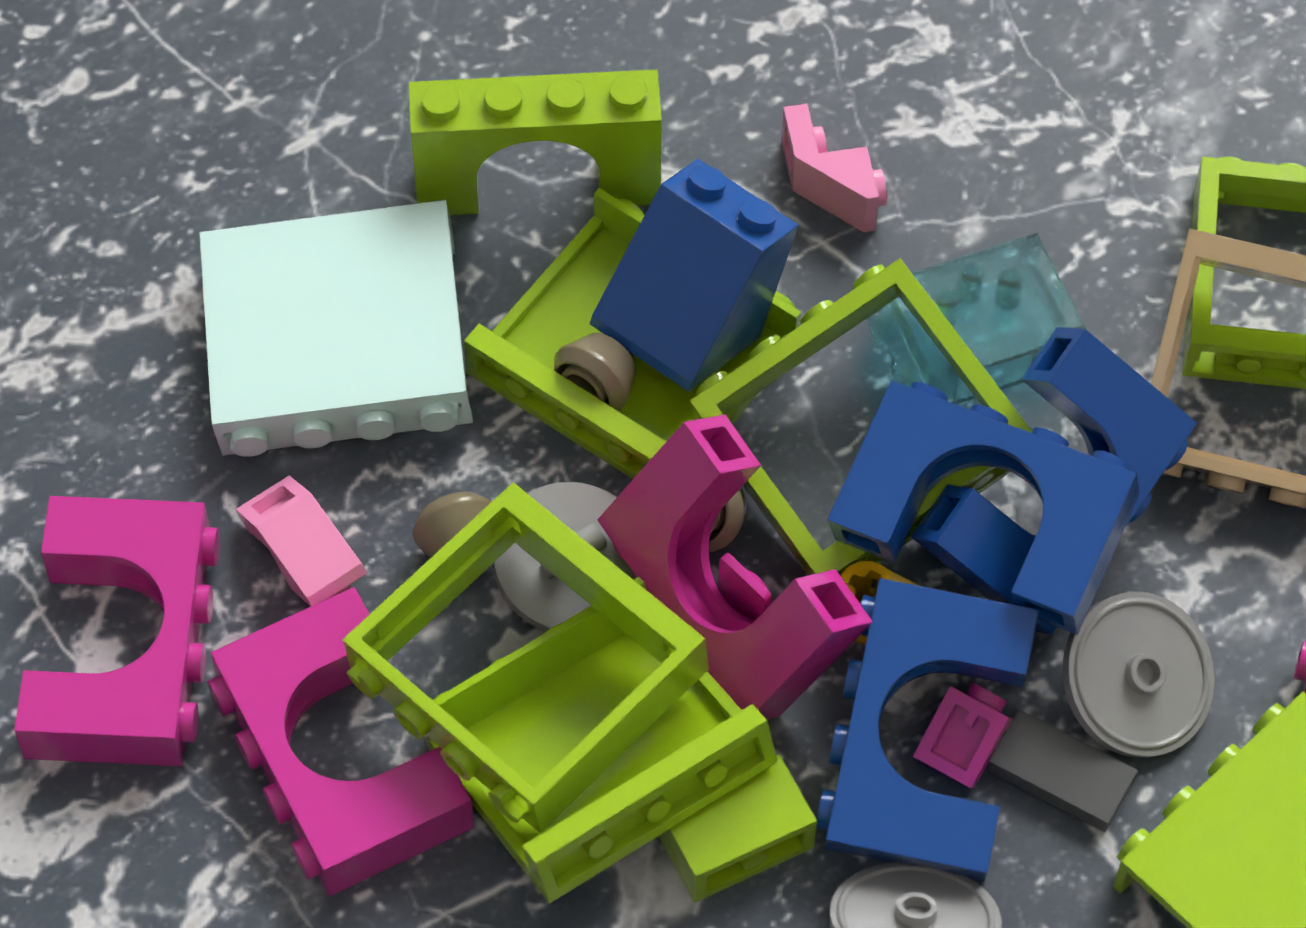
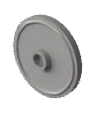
[492,482,637,632]
[1062,592,1215,758]
[829,862,1002,928]

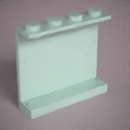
[200,200,473,457]

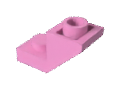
[781,104,887,233]
[236,475,367,607]

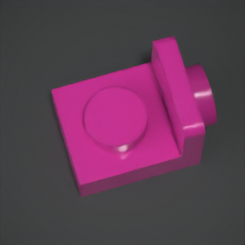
[912,682,1014,789]

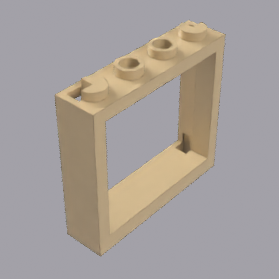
[1151,228,1306,509]

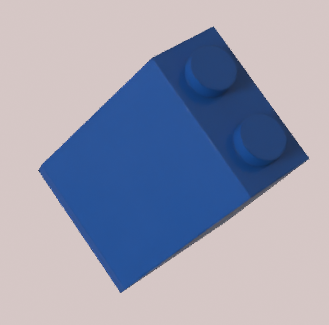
[590,159,799,392]

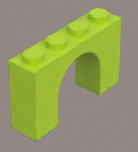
[409,69,662,215]

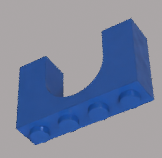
[911,327,1197,635]
[827,380,1140,635]
[816,578,1038,882]

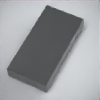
[987,709,1138,833]

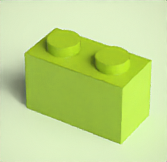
[658,754,817,903]

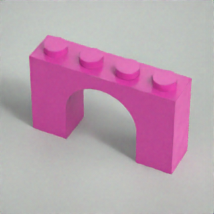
[597,415,873,720]
[14,496,220,766]
[207,587,474,897]

